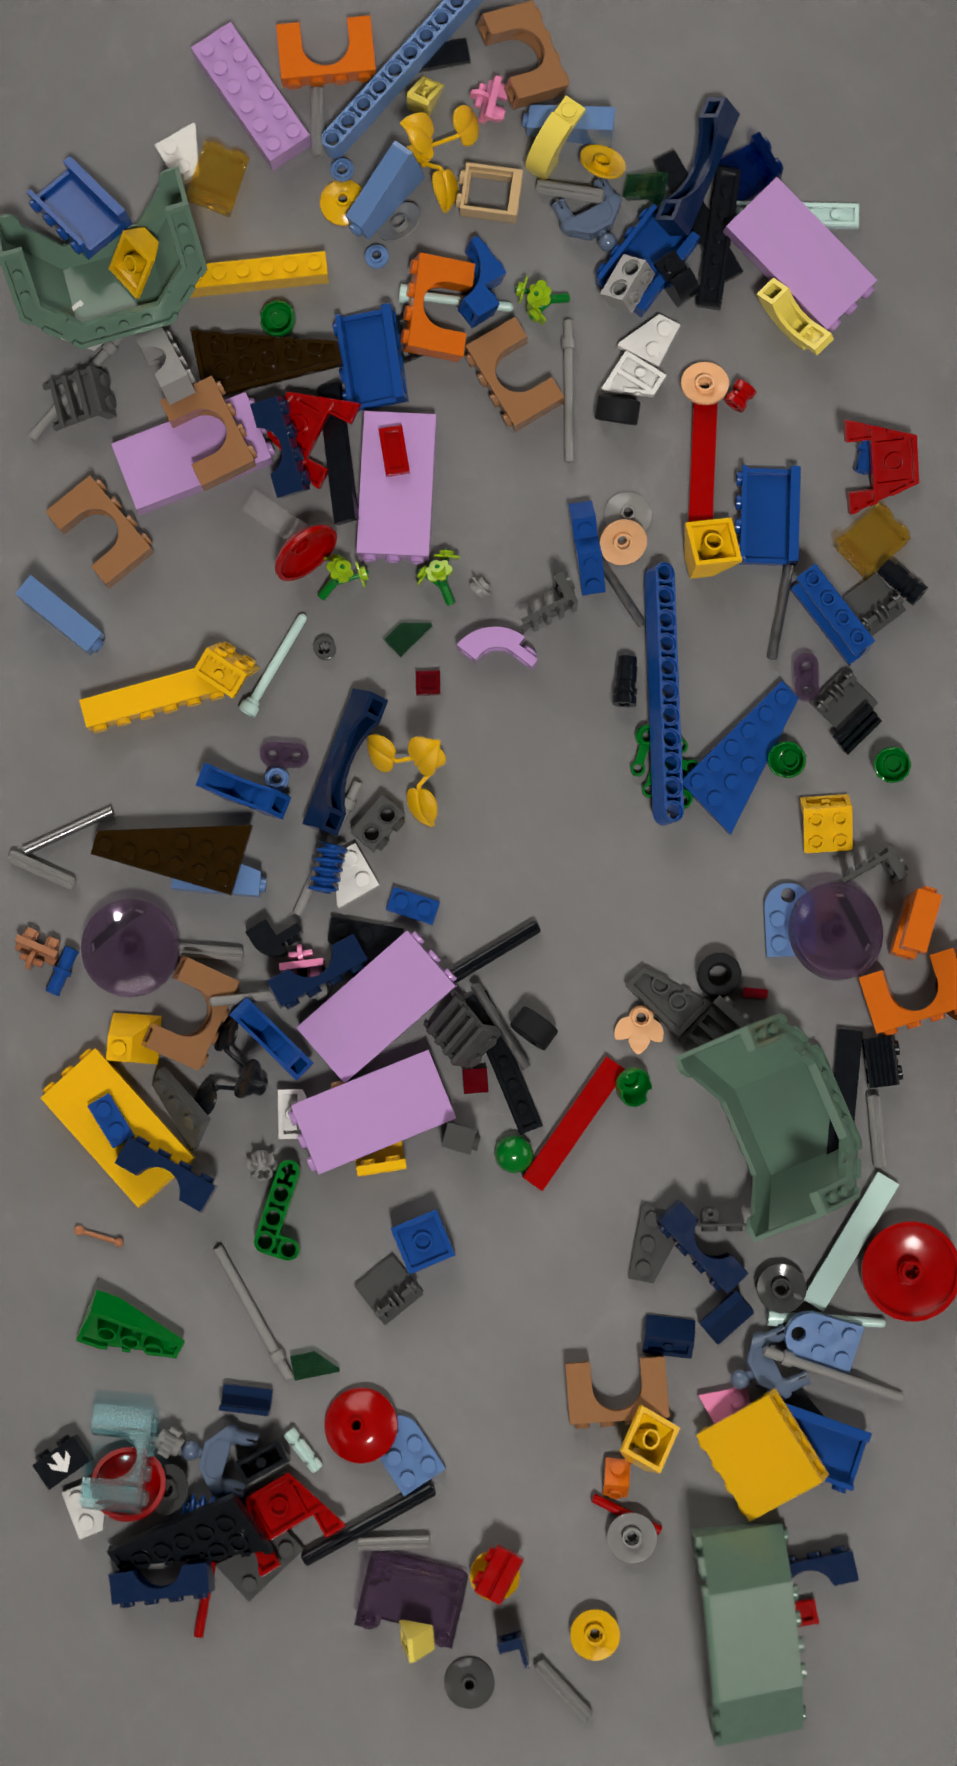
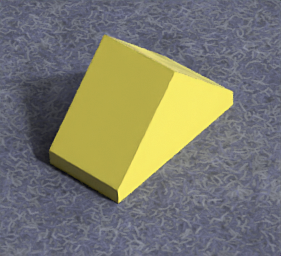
[406,76,444,117]
[399,1620,435,1663]

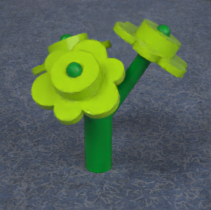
[515,276,570,325]
[416,549,460,606]
[317,554,369,601]

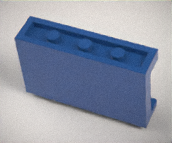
[27,156,132,260]
[595,204,700,318]
[333,303,409,412]
[735,465,801,566]
[790,563,875,666]
[785,1403,872,1493]

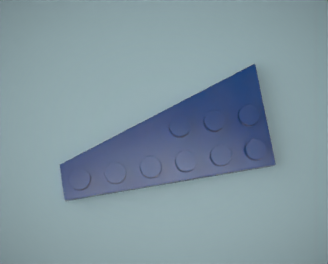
[683,681,799,835]

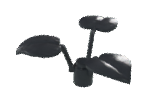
[194,1015,268,1115]

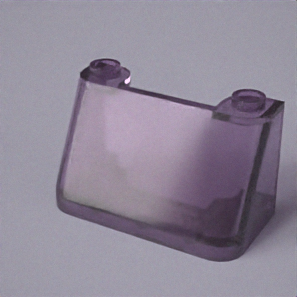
[354,1551,468,1649]

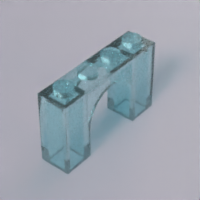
[79,1404,159,1514]

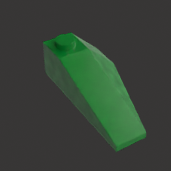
[76,1289,185,1359]

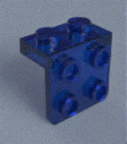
[718,131,784,201]

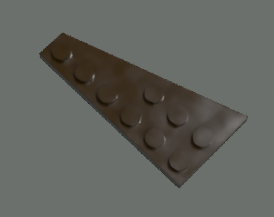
[190,330,344,396]
[91,825,253,896]

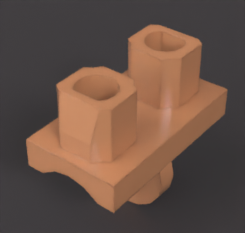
[15,927,60,971]

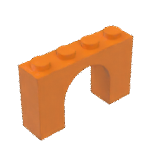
[276,15,376,90]
[400,252,475,362]
[889,886,943,961]
[859,948,957,1036]

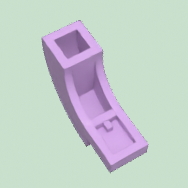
[457,627,538,671]

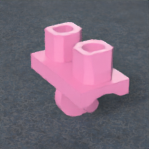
[470,75,508,124]
[279,943,325,977]

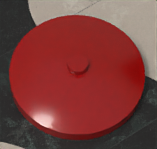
[861,1221,957,1322]

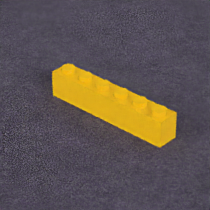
[190,251,329,298]
[79,668,225,733]

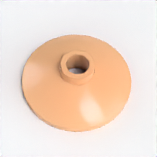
[681,362,729,405]
[599,519,647,565]

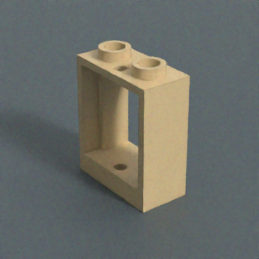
[456,162,523,224]

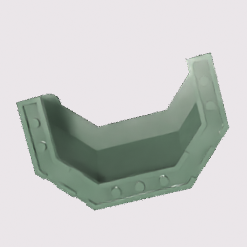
[0,166,207,349]
[675,1013,862,1243]
[691,1520,807,1747]

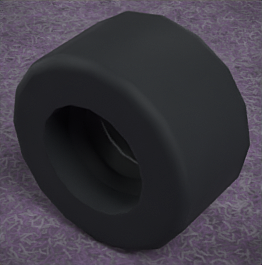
[595,395,641,425]
[697,953,741,998]
[510,1006,558,1050]

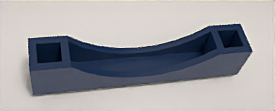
[655,97,740,236]
[302,688,388,836]

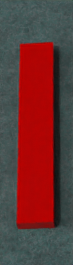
[688,402,718,522]
[522,1056,625,1192]

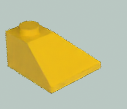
[108,227,159,299]
[684,517,742,579]
[106,1013,162,1065]
[620,1405,680,1473]

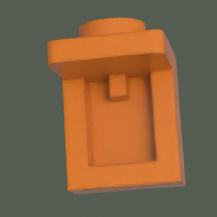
[603,1457,630,1499]

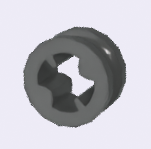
[313,637,336,661]

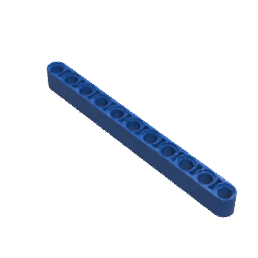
[644,562,684,826]

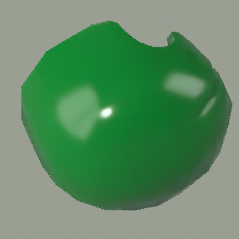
[260,300,296,337]
[768,741,807,778]
[874,746,912,783]
[615,1067,652,1107]
[494,1135,534,1174]

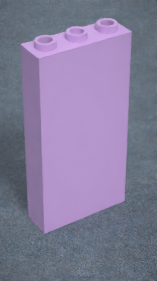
[723,177,877,333]
[111,392,275,515]
[356,411,437,564]
[296,930,458,1083]
[288,1050,456,1175]

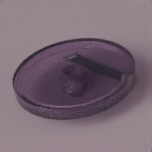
[788,882,883,981]
[81,899,180,997]

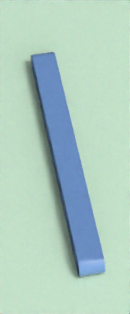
[321,0,484,159]

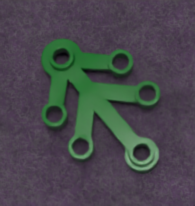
[630,724,698,810]

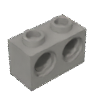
[600,254,655,313]

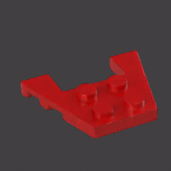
[267,392,362,489]
[843,419,919,515]
[245,1472,347,1577]

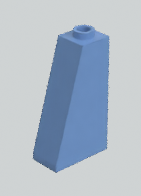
[522,105,616,148]
[345,140,425,240]
[15,575,105,656]
[171,864,267,898]

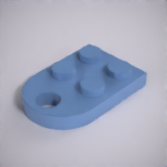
[764,883,816,958]
[784,1310,865,1374]
[380,1415,446,1497]

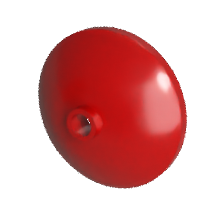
[275,525,337,581]
[324,1388,398,1464]
[90,1447,166,1522]

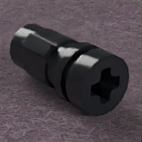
[877,558,928,606]
[612,655,637,708]

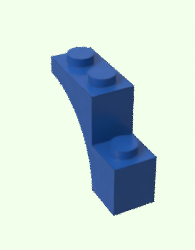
[458,236,507,328]
[568,501,606,596]
[195,763,291,820]
[229,997,314,1081]

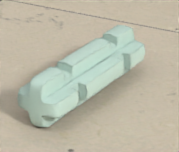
[284,1428,322,1473]

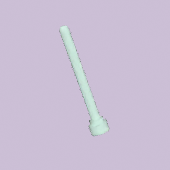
[399,284,514,312]
[238,614,307,718]
[766,1309,886,1328]

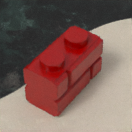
[472,1543,524,1606]

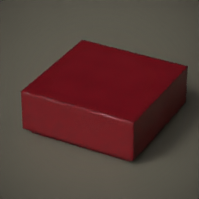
[416,670,441,696]
[741,987,768,1000]
[462,1068,489,1094]

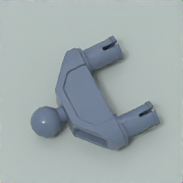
[551,178,623,252]
[730,1324,811,1399]
[181,1423,259,1499]

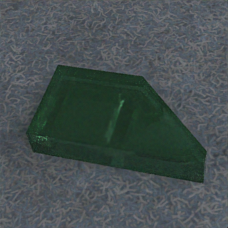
[384,623,433,658]
[290,1351,340,1381]

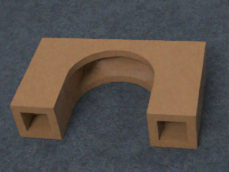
[477,0,569,110]
[464,317,564,432]
[160,376,257,492]
[45,475,154,589]
[141,956,240,1071]
[565,1355,670,1429]

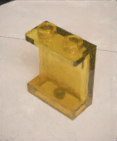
[187,141,250,218]
[833,503,911,581]

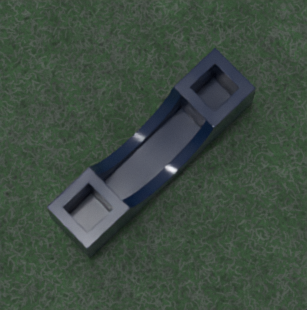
[250,396,311,498]
[266,934,368,1010]
[115,1136,218,1213]
[656,1199,749,1294]
[788,1545,859,1586]
[108,1561,215,1608]

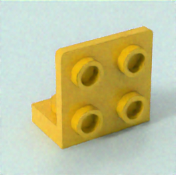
[192,642,260,699]
[800,794,853,853]
[355,1141,407,1177]

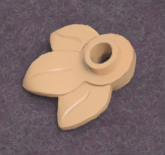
[614,1005,664,1055]

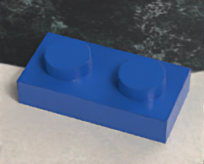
[386,887,440,926]
[88,1093,135,1148]

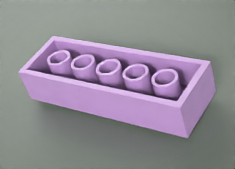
[191,22,311,171]

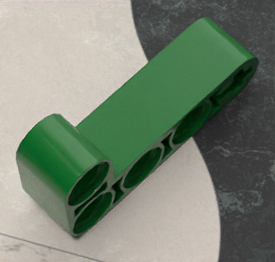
[254,1160,302,1261]

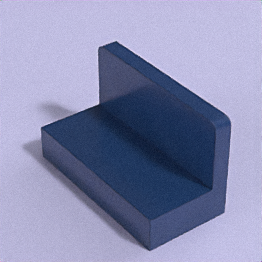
[698,1290,754,1344]
[642,1314,695,1359]
[219,1383,274,1416]
[497,1630,529,1669]

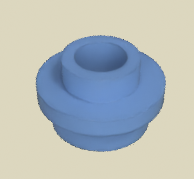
[330,158,354,182]
[365,245,389,269]
[265,767,289,791]

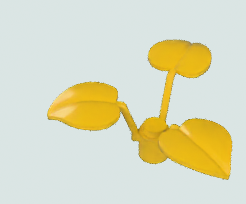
[400,105,479,214]
[367,734,446,827]

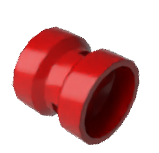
[723,379,757,413]

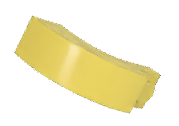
[525,96,586,180]
[757,278,834,355]

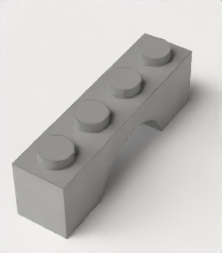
[134,327,196,405]

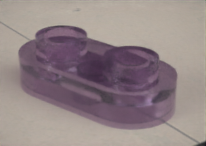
[794,653,820,702]
[260,742,309,769]

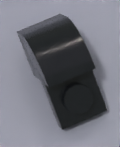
[653,250,700,308]
[245,919,304,958]

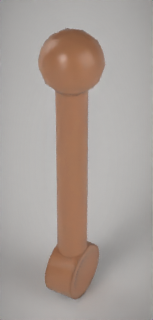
[74,1225,124,1247]

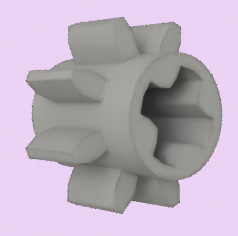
[246,1150,278,1181]
[154,1426,185,1459]

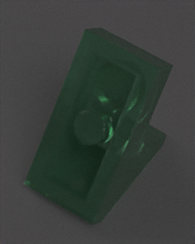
[623,172,669,206]

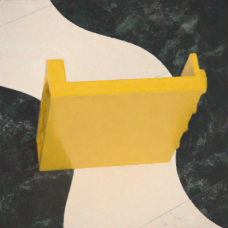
[696,1388,829,1522]

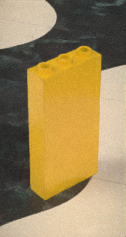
[40,1048,196,1208]

